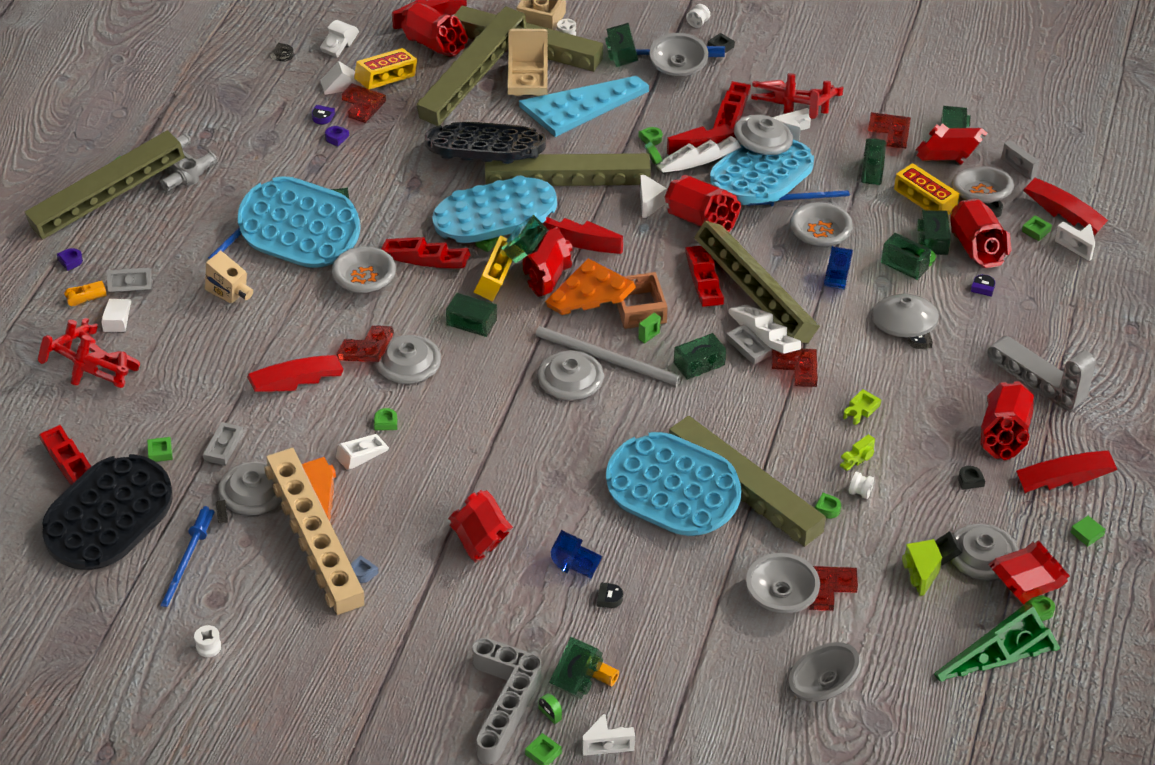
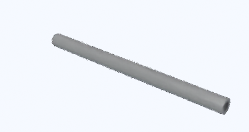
[536,326,680,386]

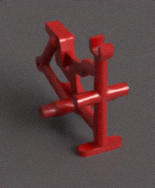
[751,73,844,119]
[38,318,140,388]

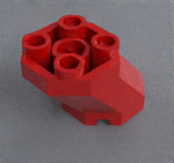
[401,2,468,57]
[916,123,987,165]
[664,175,741,232]
[950,199,1012,268]
[523,227,572,297]
[981,381,1034,460]
[448,490,513,563]
[988,540,1070,605]

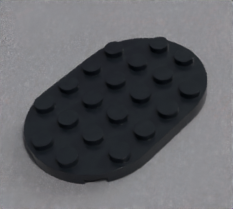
[424,122,546,164]
[42,454,173,570]

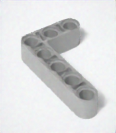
[987,336,1096,411]
[472,638,541,765]

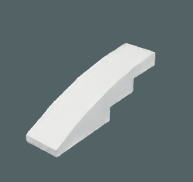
[655,136,741,172]
[729,305,801,354]

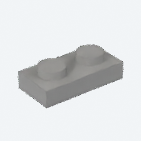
[1001,140,1039,180]
[106,268,152,292]
[726,324,772,365]
[203,422,243,466]

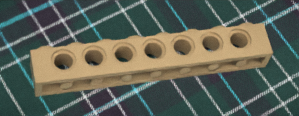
[264,448,364,615]

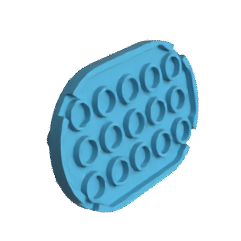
[710,140,814,205]
[432,175,557,243]
[238,177,360,268]
[606,432,741,536]

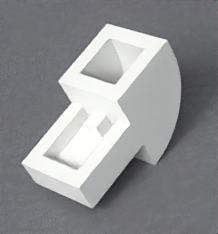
[320,20,359,58]

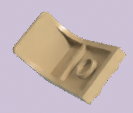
[508,29,548,96]

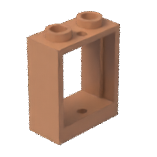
[616,272,668,329]

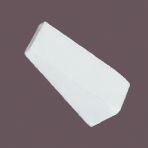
[101,299,131,332]
[336,434,389,470]

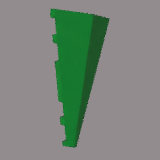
[934,604,1060,682]

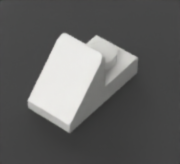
[772,108,811,141]
[1055,222,1095,261]
[582,714,635,756]

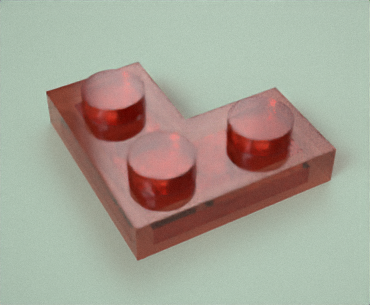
[341,83,386,123]
[868,112,911,149]
[337,325,394,362]
[772,348,818,387]
[809,566,858,611]

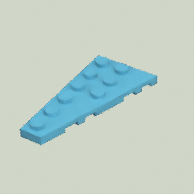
[519,76,649,137]

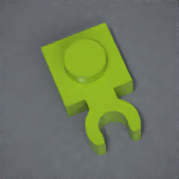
[843,389,881,425]
[840,434,875,471]

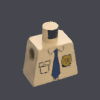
[205,251,253,303]

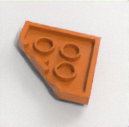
[545,258,636,315]

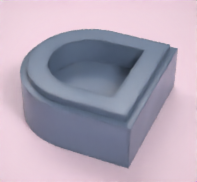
[351,555,379,583]

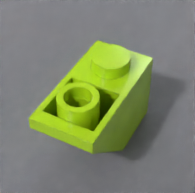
[902,539,942,596]

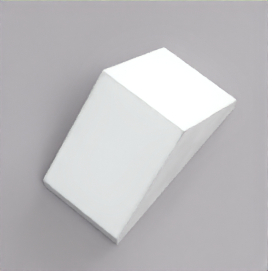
[320,61,363,95]
[640,175,667,218]

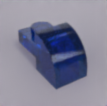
[824,246,853,290]
[551,530,603,579]

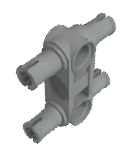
[160,133,217,192]

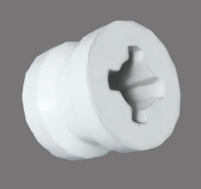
[686,4,710,28]
[557,19,576,36]
[849,471,874,499]
[194,625,221,657]

